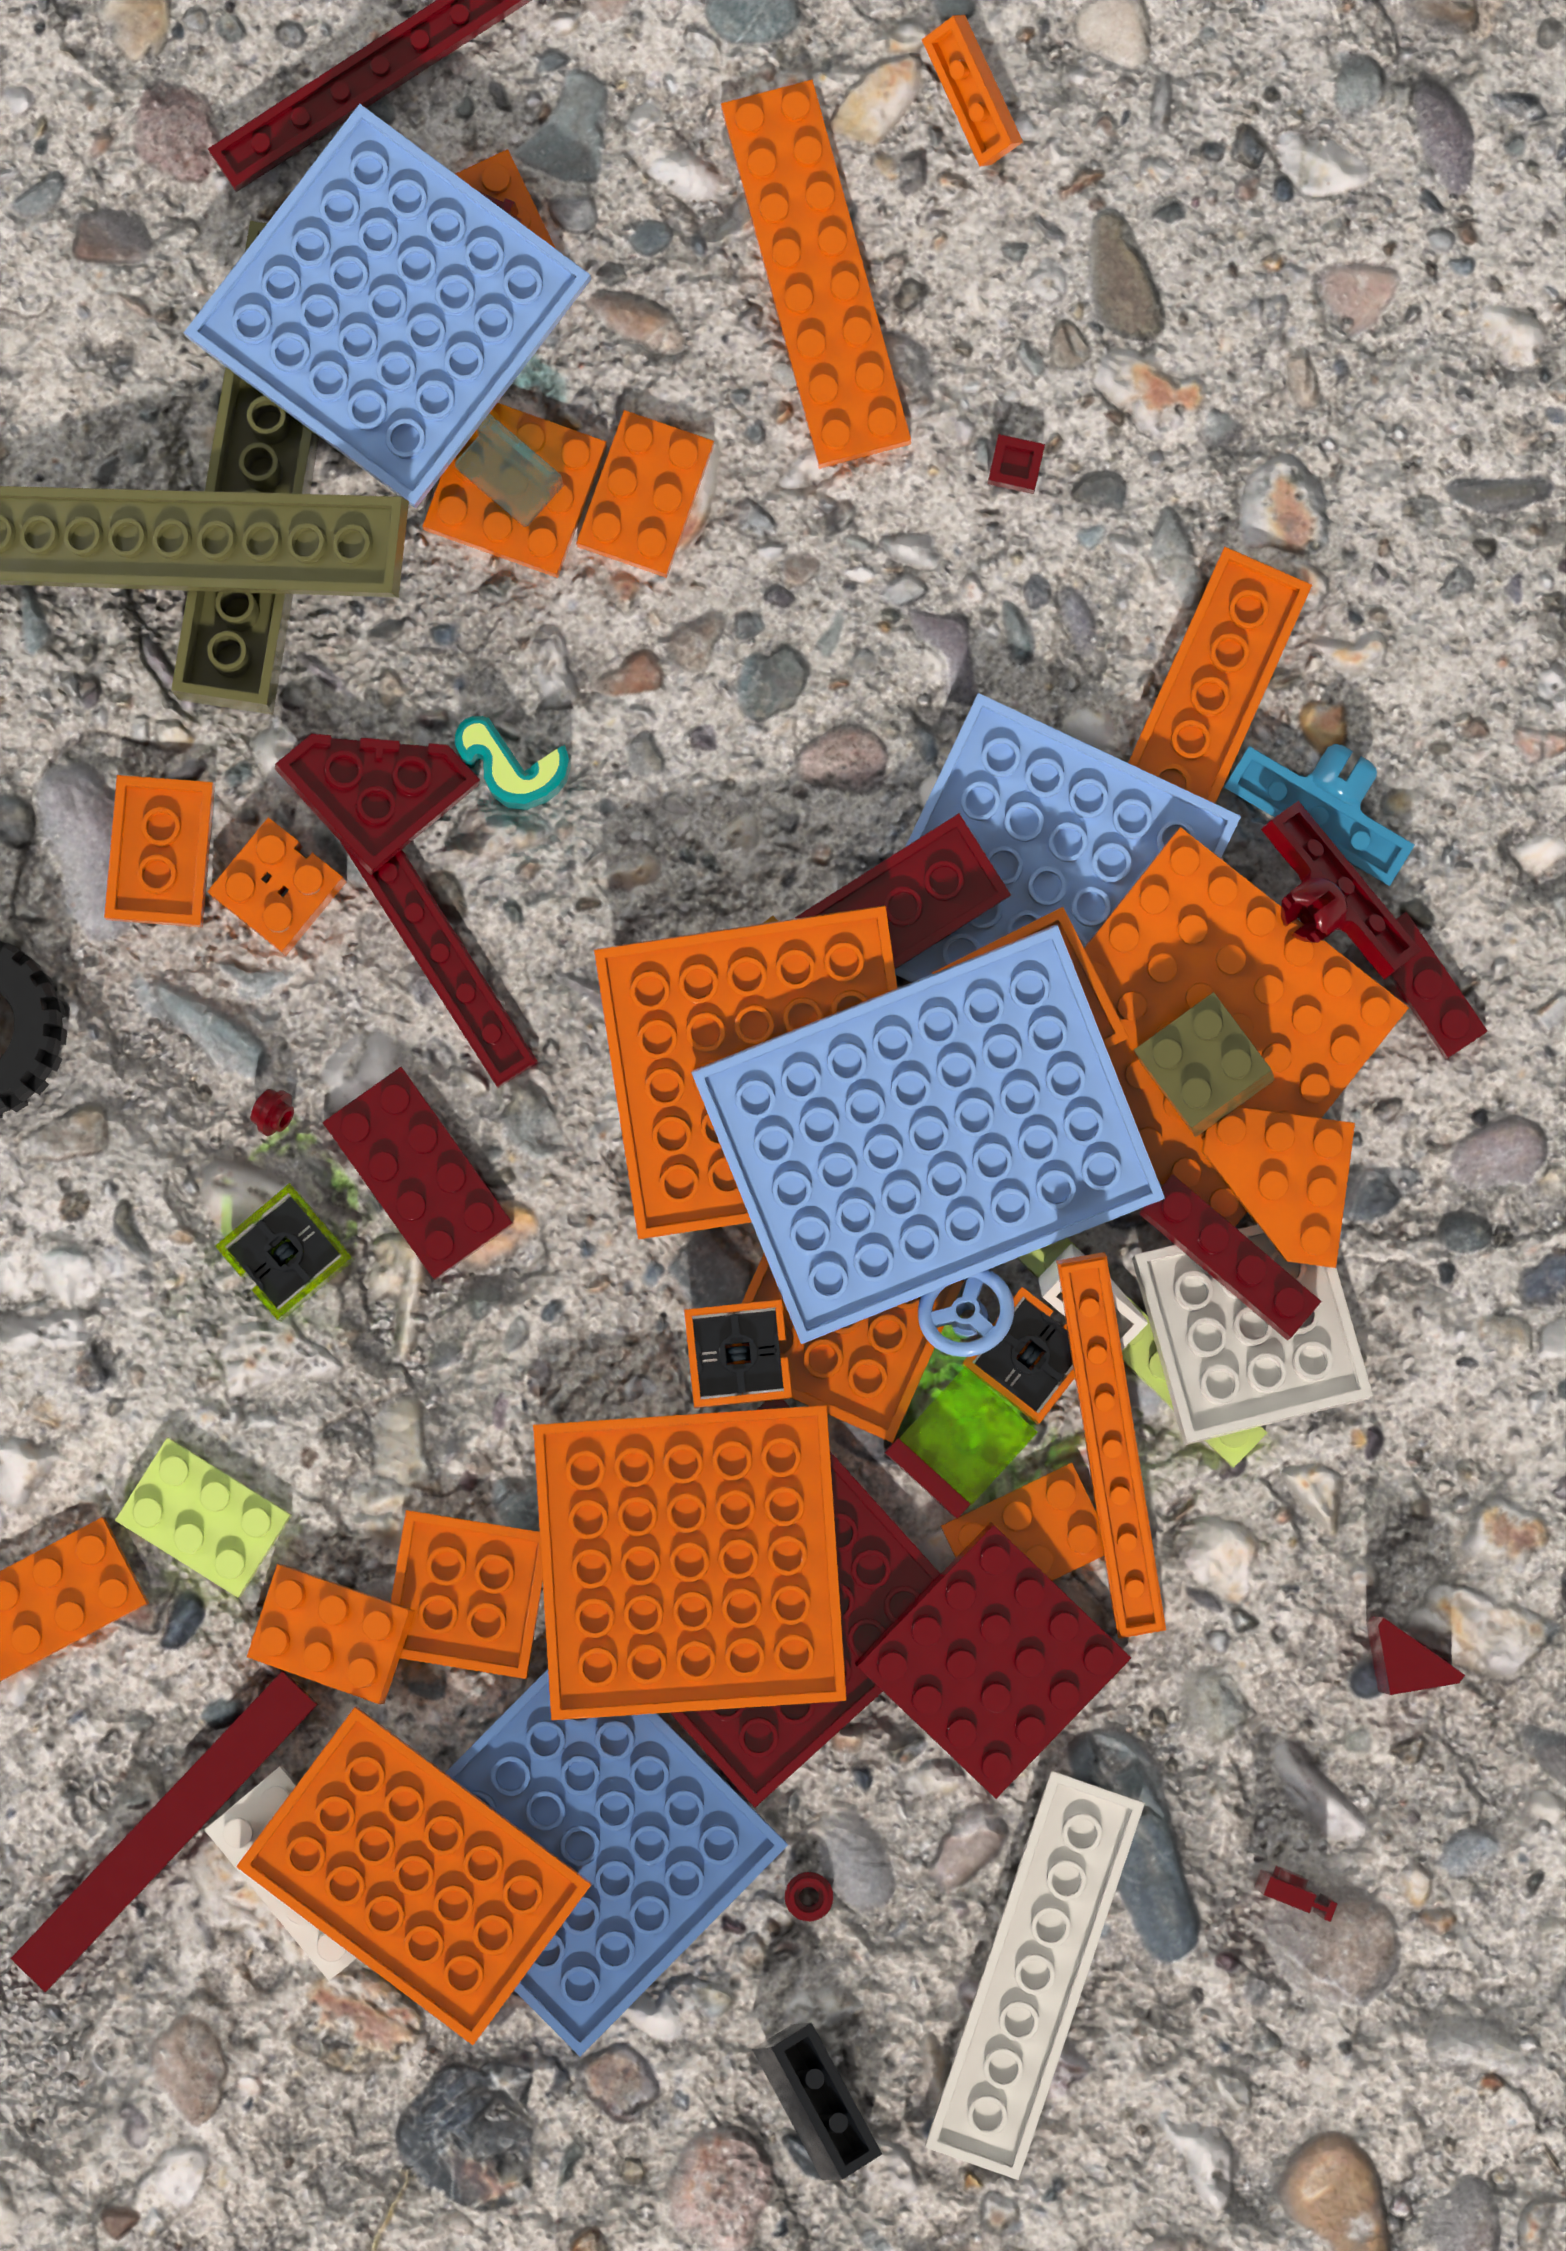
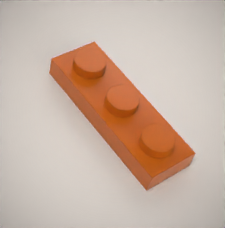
[921,14,1023,167]

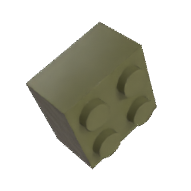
[1134,992,1275,1137]

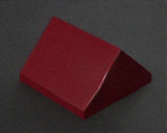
[1366,1616,1465,1695]

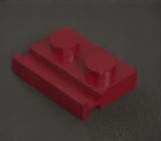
[1254,1865,1338,1922]

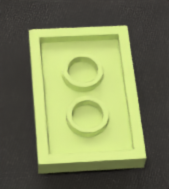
[115,1438,292,1598]

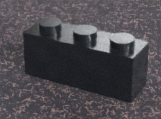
[752,2022,882,2180]

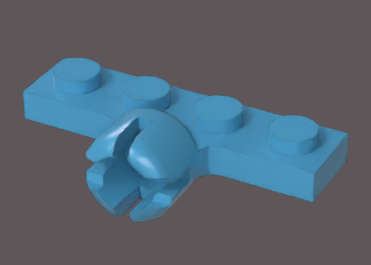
[1224,744,1415,886]

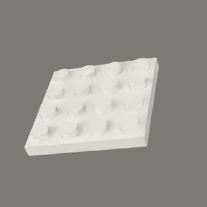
[1132,1225,1373,1445]

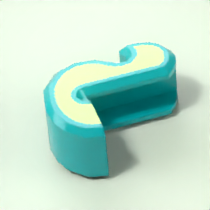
[454,716,571,810]

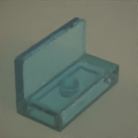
[455,414,564,527]

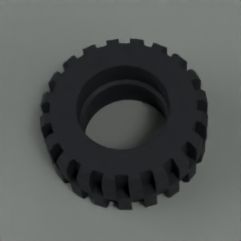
[0,941,67,1118]

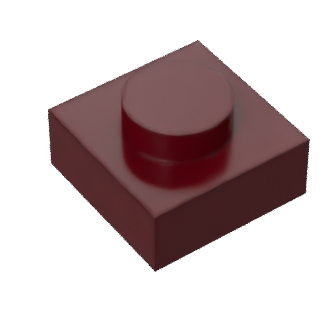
[988,434,1045,494]

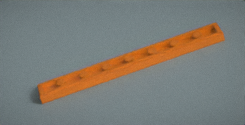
[1056,1252,1166,1639]

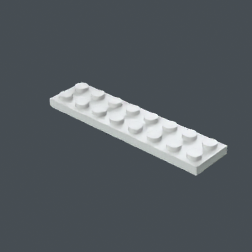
[925,1770,1145,2180]

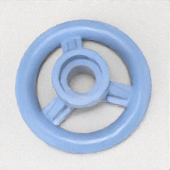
[918,1269,1015,1357]

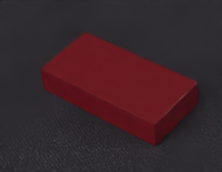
[884,1438,971,1519]

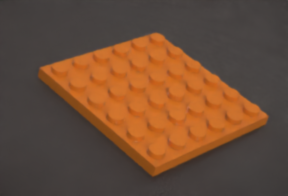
[1084,827,1409,1227]
[594,905,897,1239]
[533,1405,846,1720]

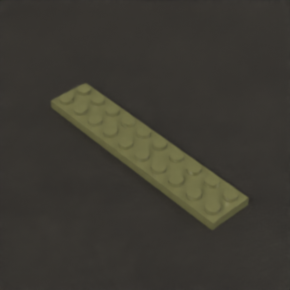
[0,486,409,598]

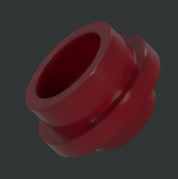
[250,1089,294,1136]
[785,1872,833,1922]

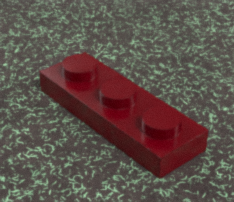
[1389,912,1488,1060]

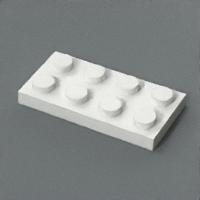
[205,1765,356,1981]

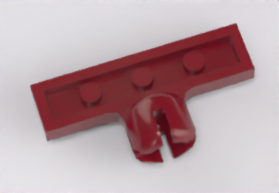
[1261,800,1421,979]

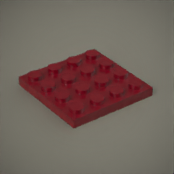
[855,1522,1131,1799]

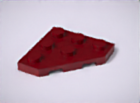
[275,734,480,875]

